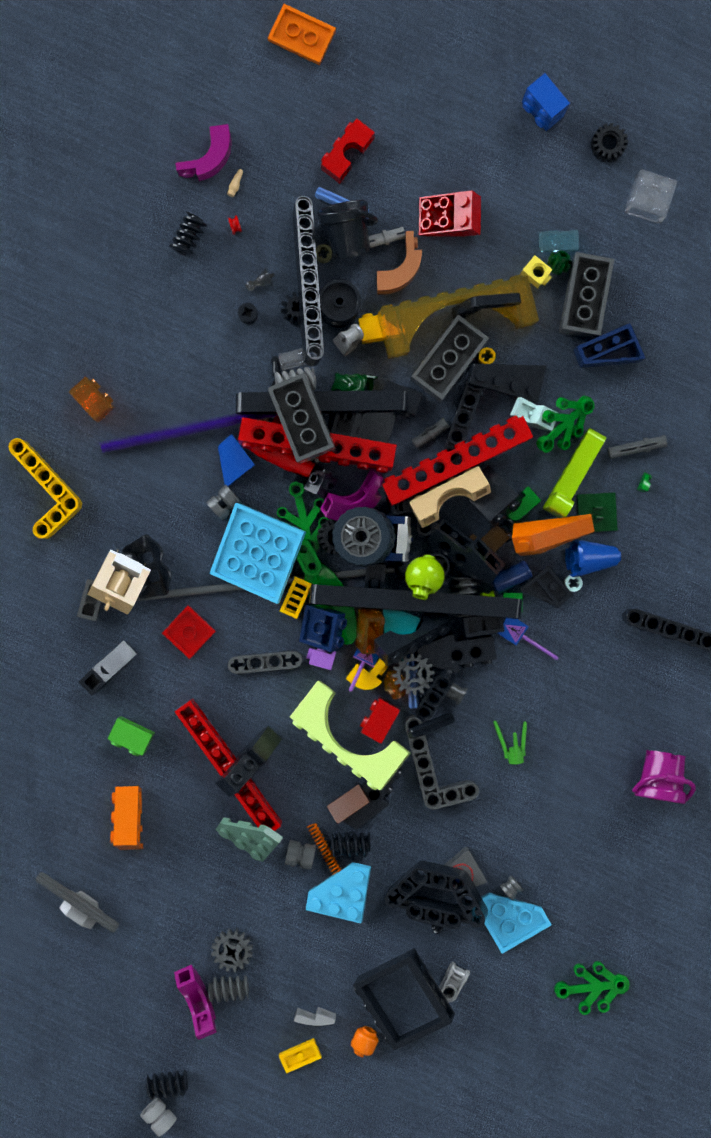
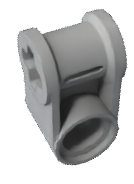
[333,323,364,356]
[439,961,470,1002]

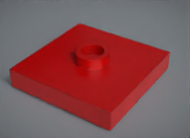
[162,605,216,659]

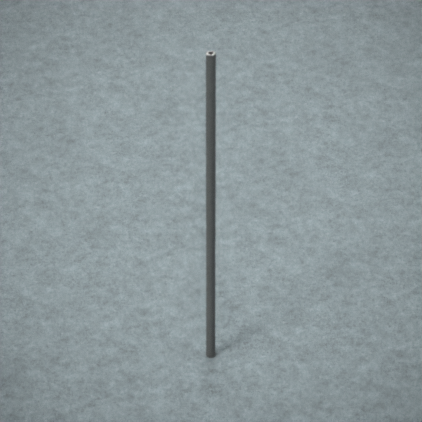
[136,566,395,601]

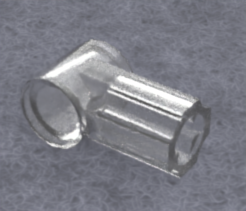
[278,348,317,371]

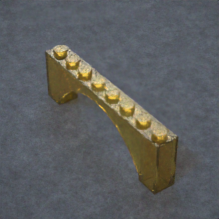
[377,275,539,359]

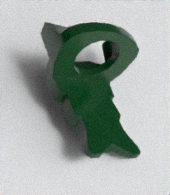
[331,372,378,391]

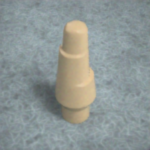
[227,169,243,197]

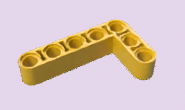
[8,438,82,539]

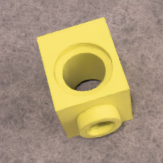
[520,255,553,289]

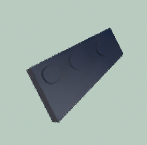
[573,323,646,368]

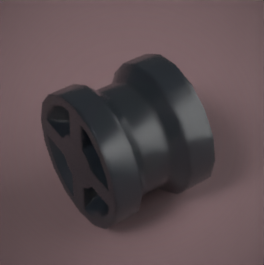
[238,303,258,325]

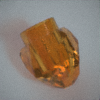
[384,670,405,699]

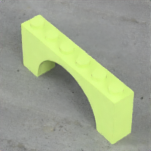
[290,681,410,791]

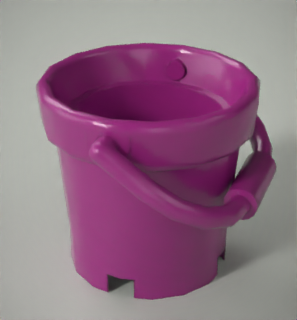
[632,750,696,804]

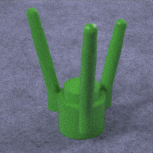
[493,720,527,764]

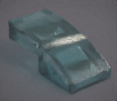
[539,230,579,252]

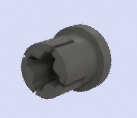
[446,684,468,705]

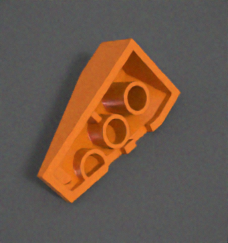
[512,514,595,556]

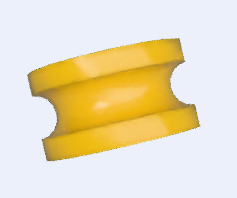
[478,347,496,364]

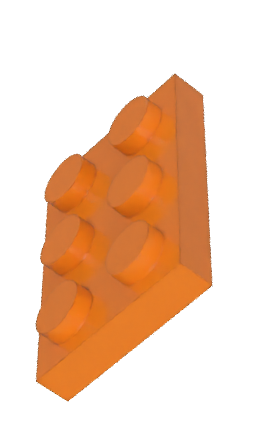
[268,4,336,65]

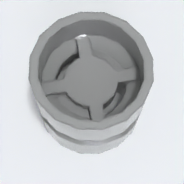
[140,1098,177,1137]

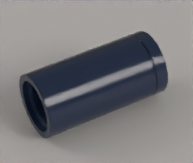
[492,560,533,594]

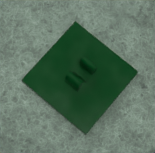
[577,492,618,532]

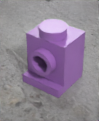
[306,648,336,670]

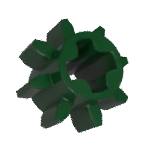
[547,250,572,275]

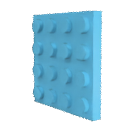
[209,503,306,604]

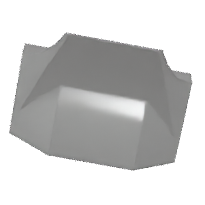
[60,890,103,929]

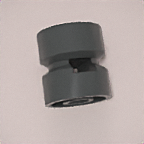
[206,485,242,521]
[285,840,316,870]

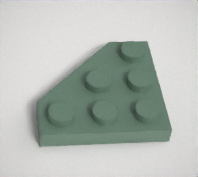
[215,817,283,862]

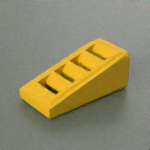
[280,576,312,619]

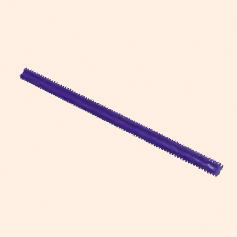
[100,414,278,453]

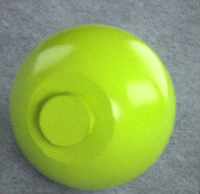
[405,555,444,600]

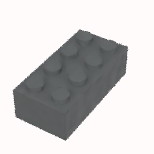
[559,252,614,339]
[410,315,489,403]
[268,373,336,464]

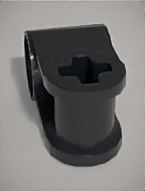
[386,494,418,516]

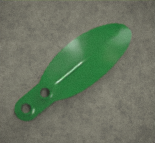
[296,539,357,644]

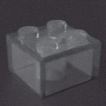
[624,169,678,224]

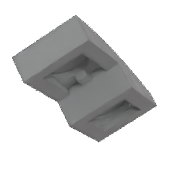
[294,1007,336,1026]

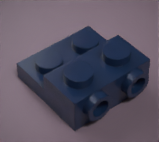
[299,604,347,652]

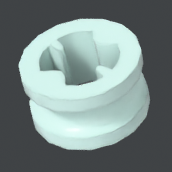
[564,575,583,592]

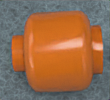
[351,1026,379,1057]

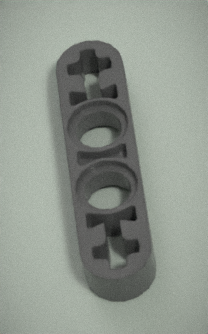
[228,651,303,674]

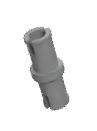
[369,227,406,248]

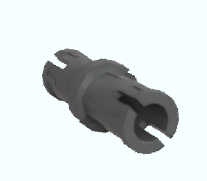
[411,418,450,450]

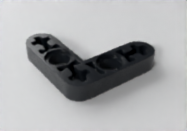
[452,293,522,319]

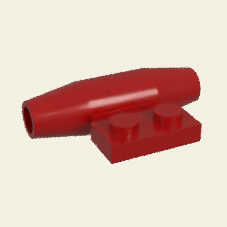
[249,416,315,478]

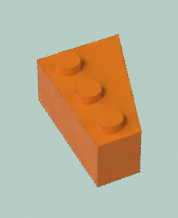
[110,786,143,850]

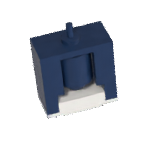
[362,515,418,561]

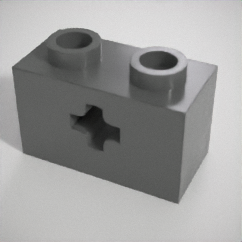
[77,579,102,621]

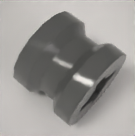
[500,876,524,900]

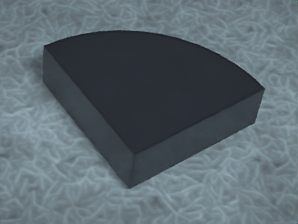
[283,471,309,485]

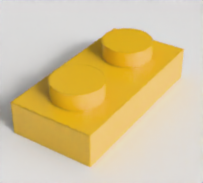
[279,1038,322,1074]

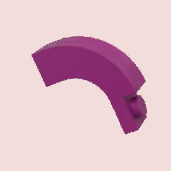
[175,124,232,181]
[320,468,383,521]
[174,965,217,1040]

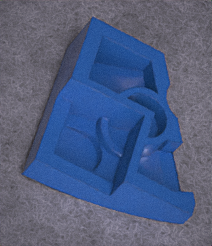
[218,434,256,487]

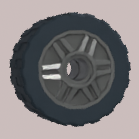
[332,507,396,566]

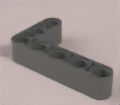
[405,715,479,810]

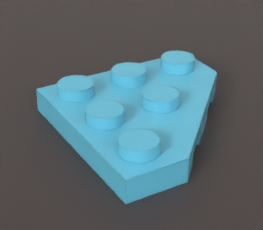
[306,862,371,923]
[475,893,551,954]

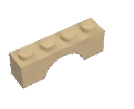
[409,466,491,528]

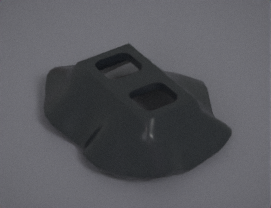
[122,534,171,599]

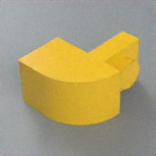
[346,658,388,690]

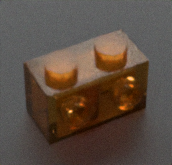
[69,376,115,423]
[355,609,385,654]

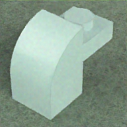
[510,397,558,431]

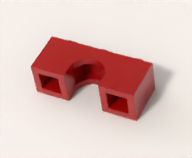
[321,118,375,184]

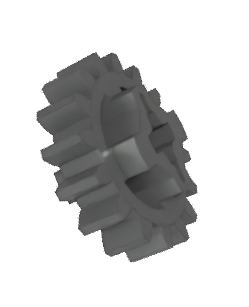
[392,654,435,695]
[211,928,253,972]

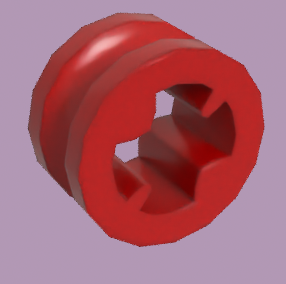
[228,215,242,235]

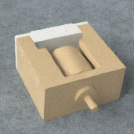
[87,549,151,615]

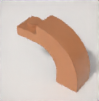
[376,231,422,295]

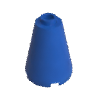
[565,539,621,577]

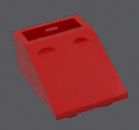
[419,190,481,237]

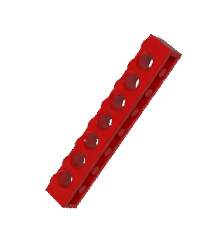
[382,415,533,506]
[238,417,397,473]
[174,698,282,831]

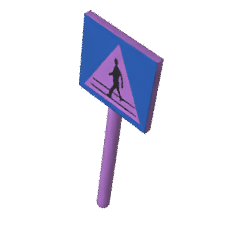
[498,618,558,660]
[349,641,379,692]

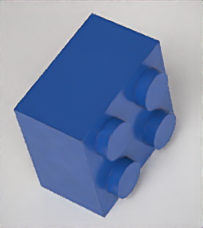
[522,73,570,131]

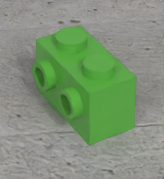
[108,716,155,756]

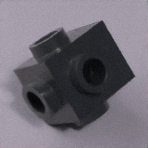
[304,468,338,499]

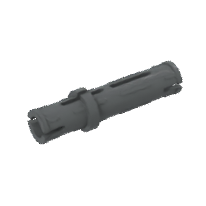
[607,435,667,459]

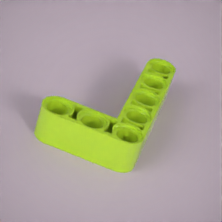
[543,428,606,518]

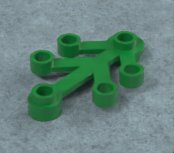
[536,396,595,453]
[277,482,329,552]
[554,961,630,1015]

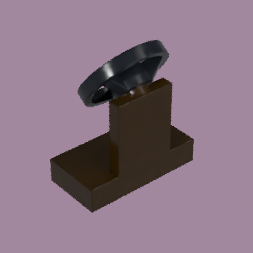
[469,517,514,553]

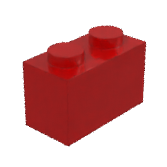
[360,697,400,744]

